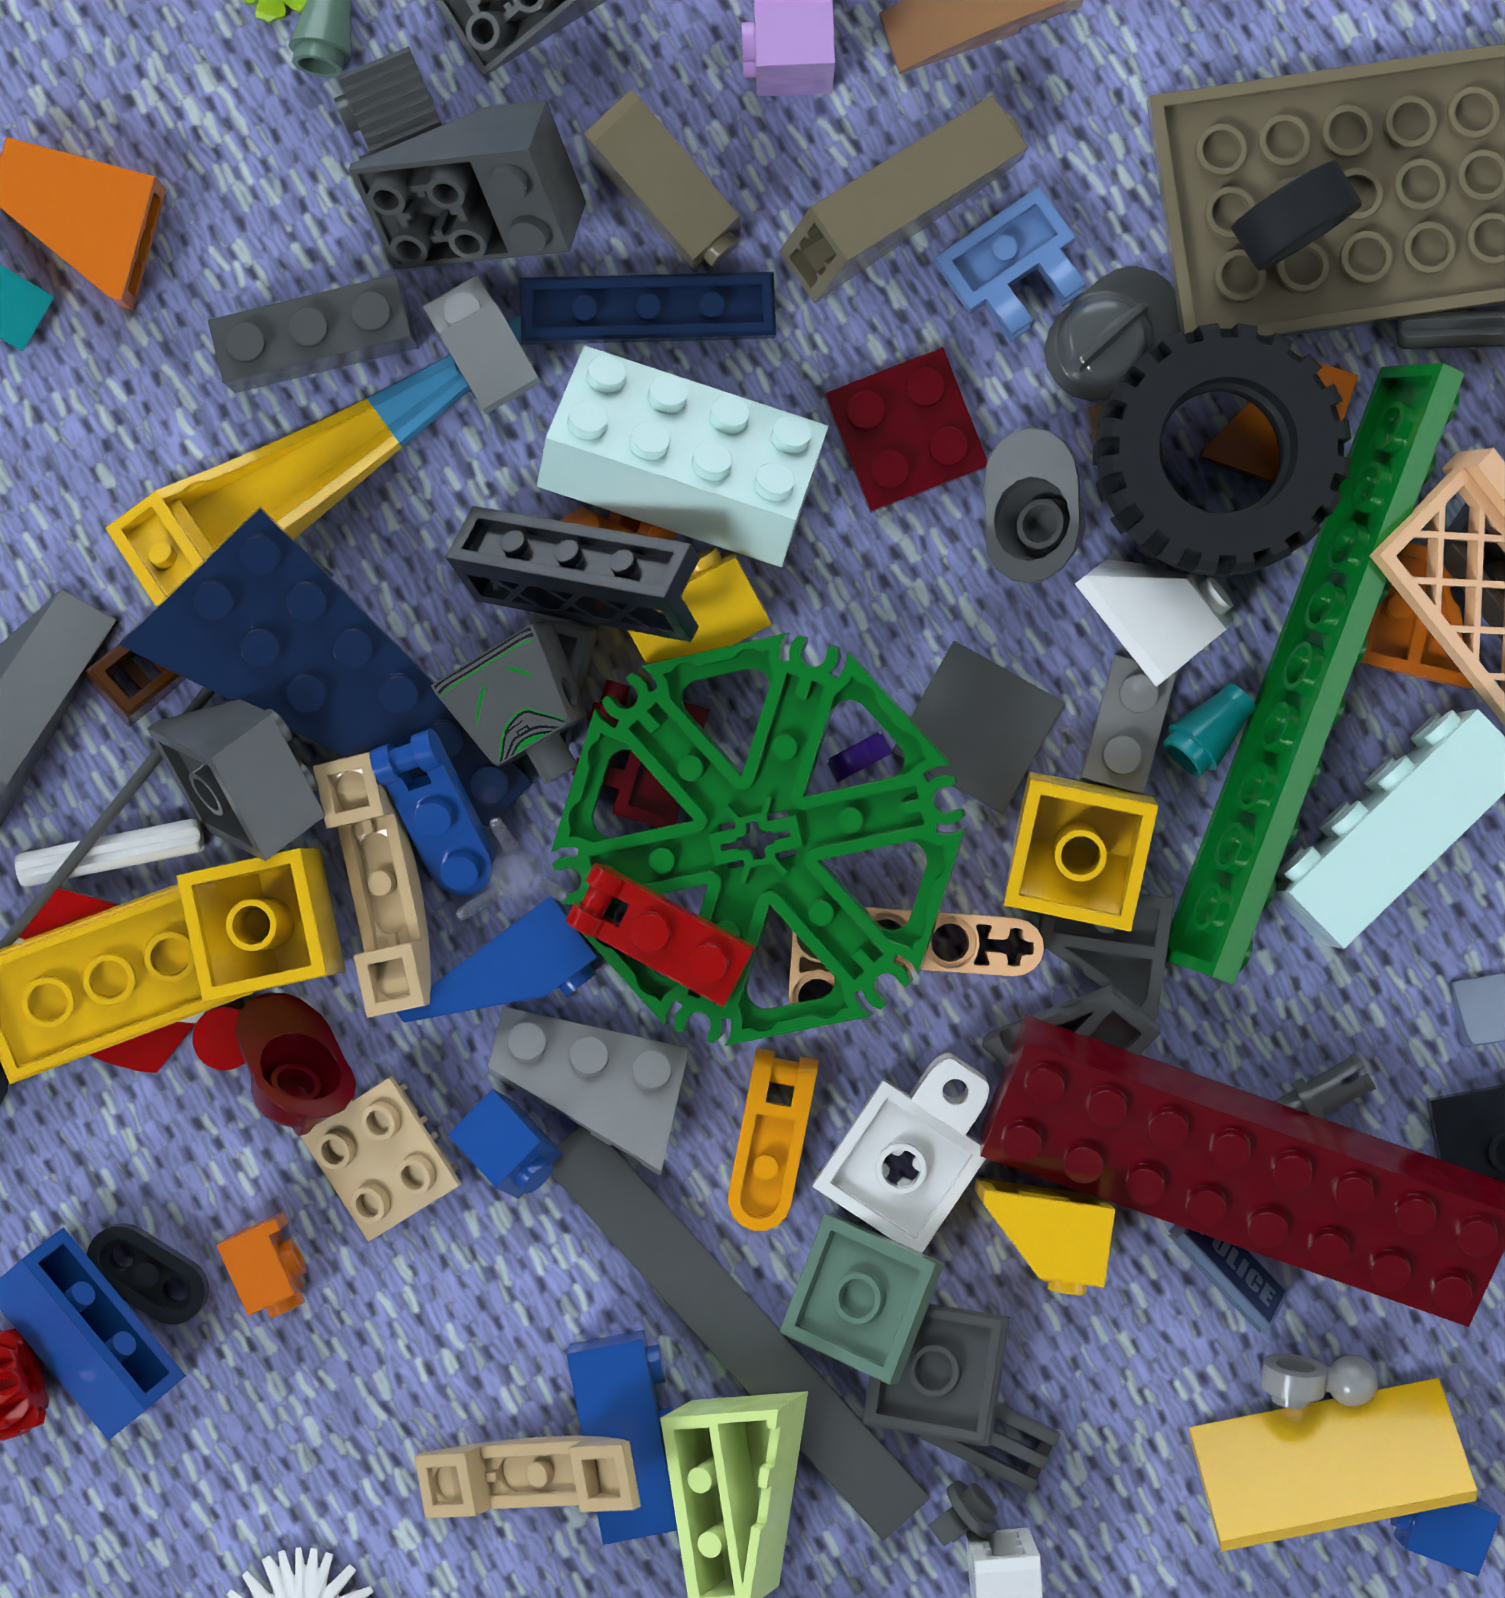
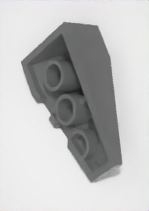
[0,589,118,828]

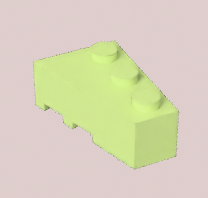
[660,1391,808,1598]

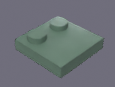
[779,1213,945,1385]

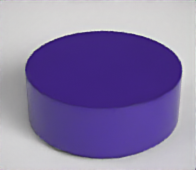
[826,732,893,783]

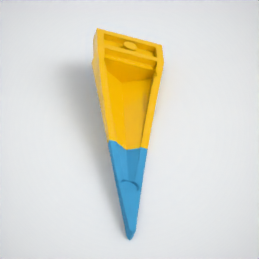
[105,315,522,606]

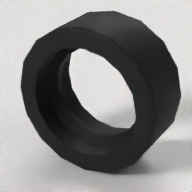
[1231,160,1362,271]

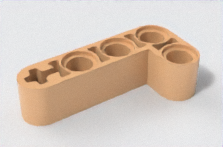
[788,907,1044,1027]

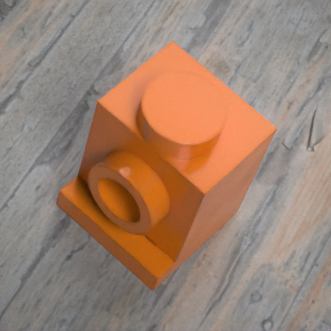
[216,1212,307,1318]

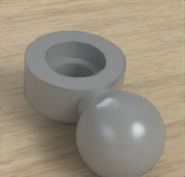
[1260,1353,1378,1409]

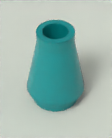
[1163,683,1256,777]

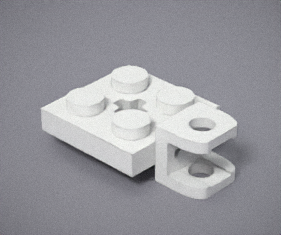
[812,1052,989,1253]

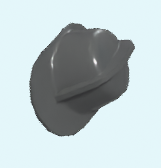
[1044,266,1181,402]
[984,427,1086,584]

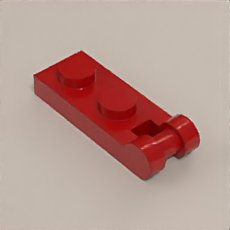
[565,862,757,1007]

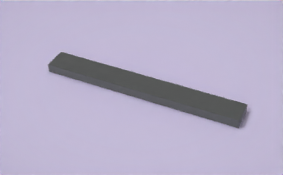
[551,1125,930,1541]

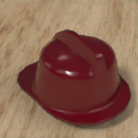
[235,993,356,1136]

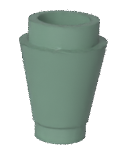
[289,0,352,77]

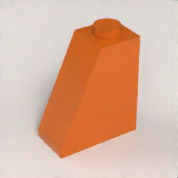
[0,137,166,311]

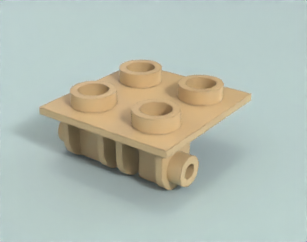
[300,1076,461,1242]

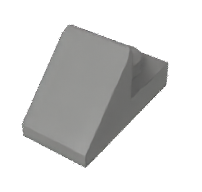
[422,275,541,414]

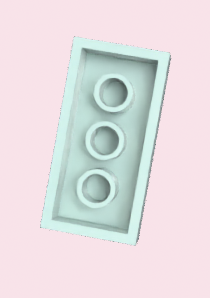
[537,345,829,567]
[1274,709,1505,949]

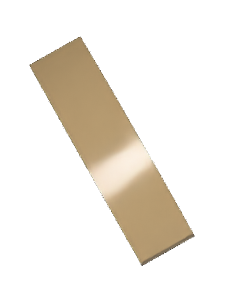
[313,752,431,1018]
[414,1436,641,1518]

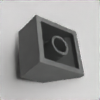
[147,699,325,861]

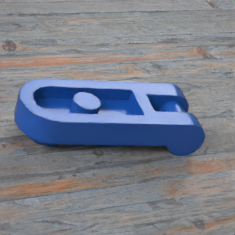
[369,728,496,896]

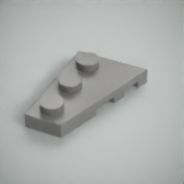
[488,1007,689,1176]

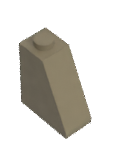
[584,89,740,271]

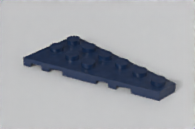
[119,506,533,827]

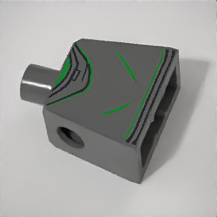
[431,620,587,785]

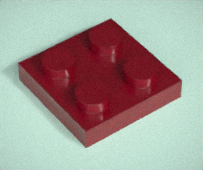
[824,347,988,514]

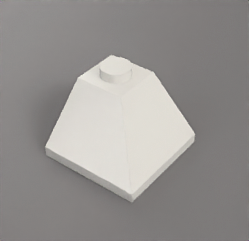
[1075,559,1234,687]

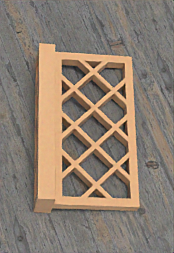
[1369,448,1505,726]

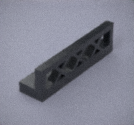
[445,506,699,642]

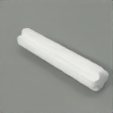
[15,819,205,887]

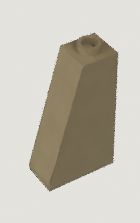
[779,95,1028,303]

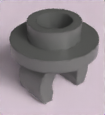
[928,1480,998,1546]

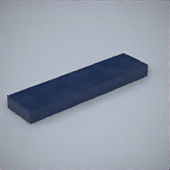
[519,272,776,345]

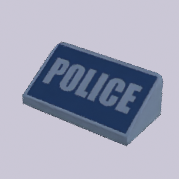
[1168,1225,1286,1334]

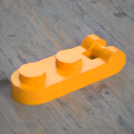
[728,1047,819,1231]

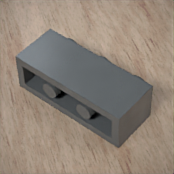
[208,274,419,393]

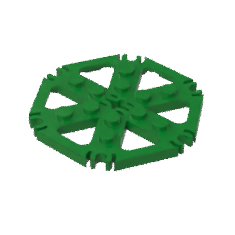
[551,633,967,1046]

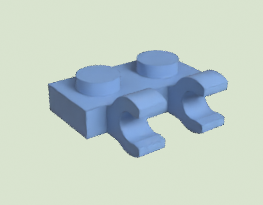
[934,186,1086,343]

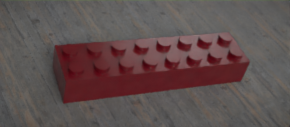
[980,1014,1505,1327]

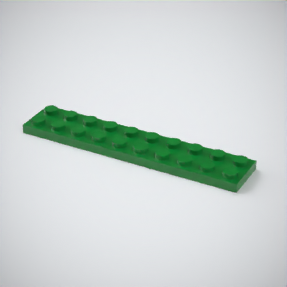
[1166,363,1465,985]

